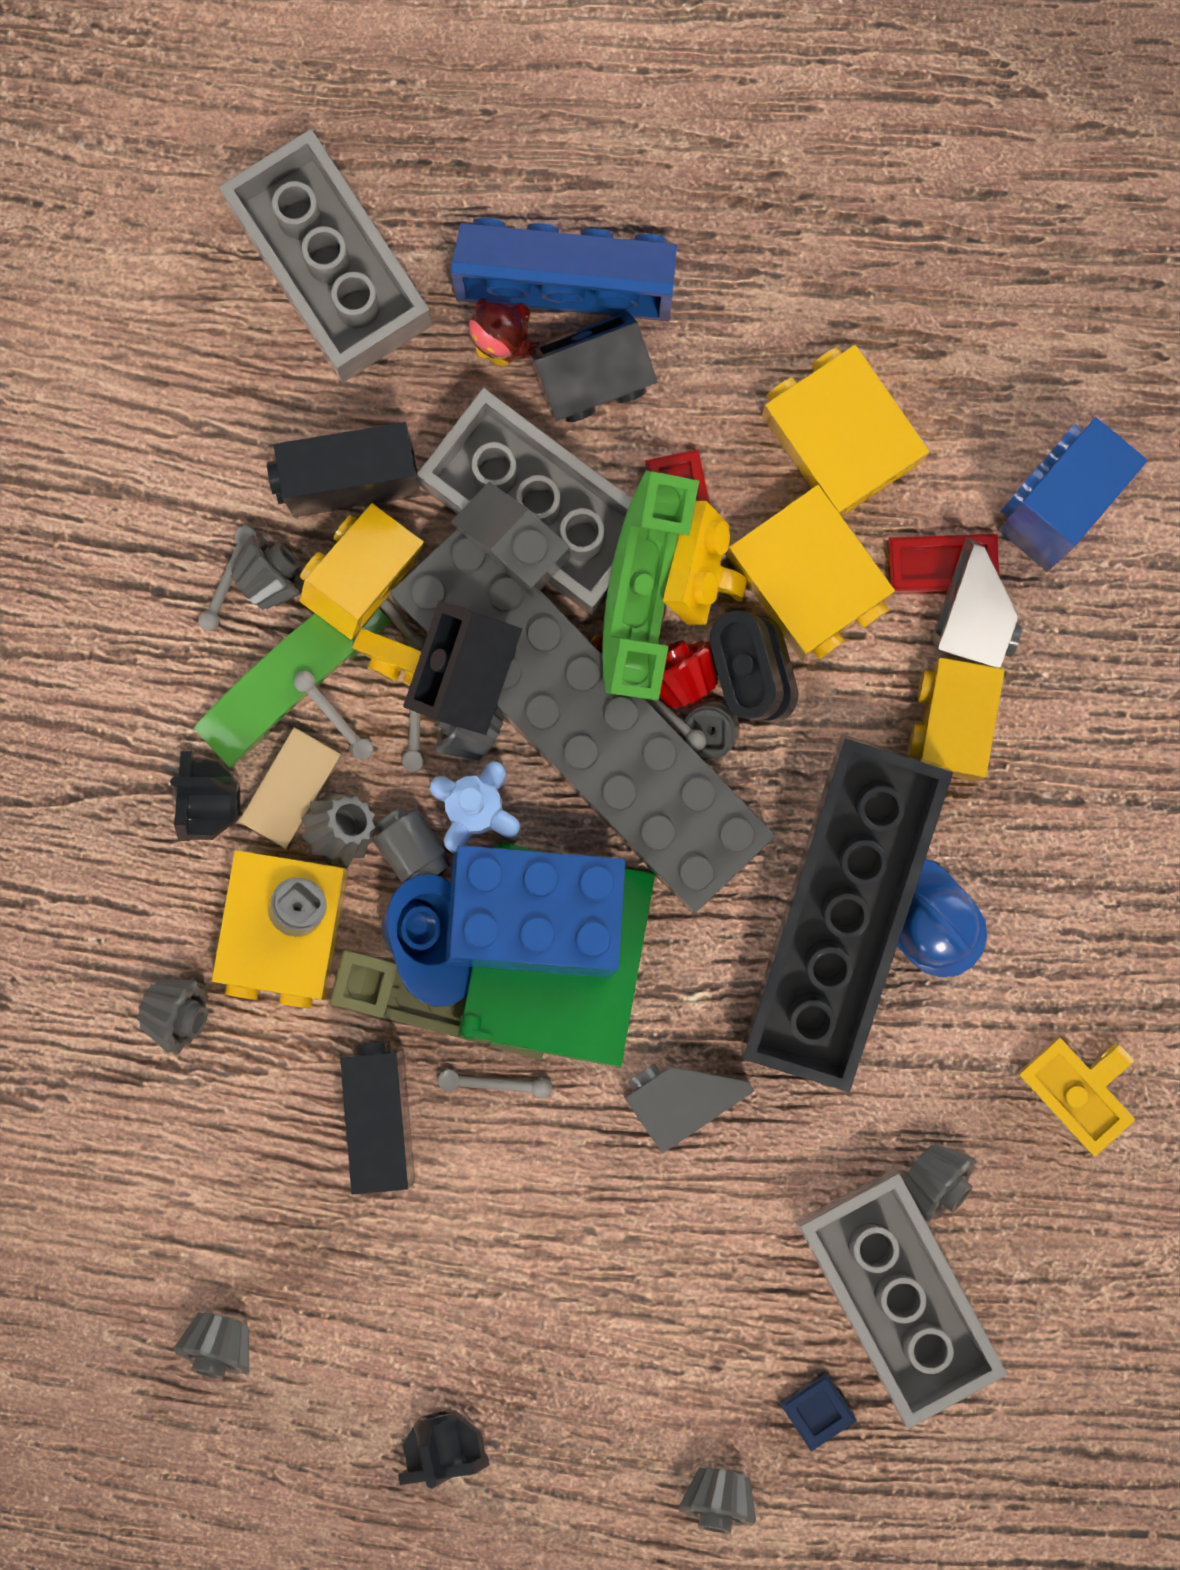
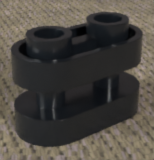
[710,611,799,723]

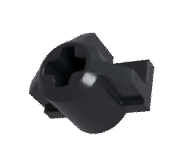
[170,751,241,841]
[398,1410,490,1489]

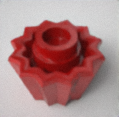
[659,640,718,709]

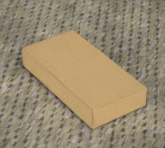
[239,727,342,850]

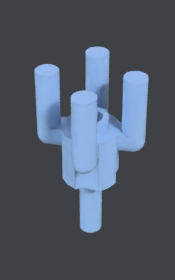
[430,762,521,854]

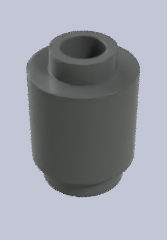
[373,807,451,883]

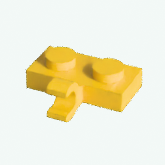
[663,501,747,625]
[352,628,422,686]
[1017,1036,1136,1157]

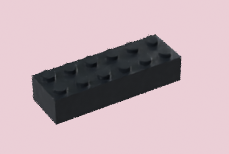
[741,734,953,1093]

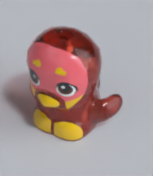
[469,298,541,367]

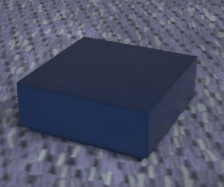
[779,1371,857,1452]

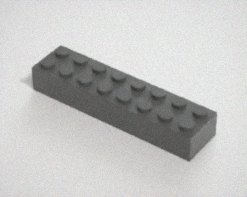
[390,529,776,915]

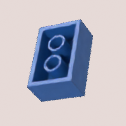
[998,417,1148,572]
[445,845,625,977]

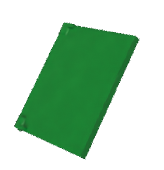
[458,842,655,1068]

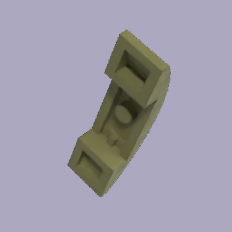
[329,950,544,1061]

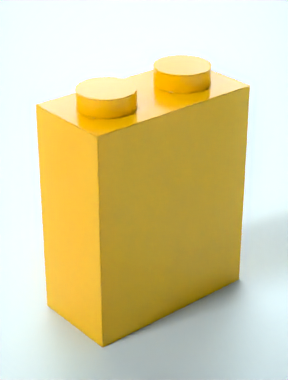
[762,345,930,517]
[726,485,895,661]
[212,850,349,1009]

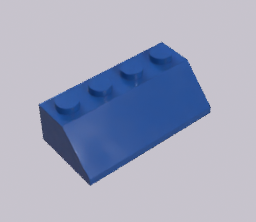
[451,218,677,322]

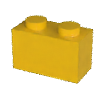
[299,503,424,641]
[908,658,1005,782]

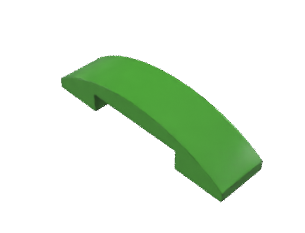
[603,471,699,701]
[194,609,392,769]

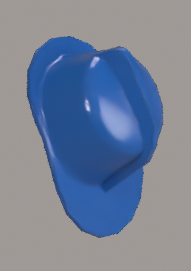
[897,859,987,978]
[382,874,472,1007]

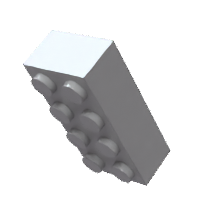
[219,129,433,383]
[416,388,632,616]
[795,1169,1008,1429]

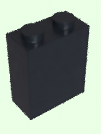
[267,422,421,518]
[340,1041,415,1195]

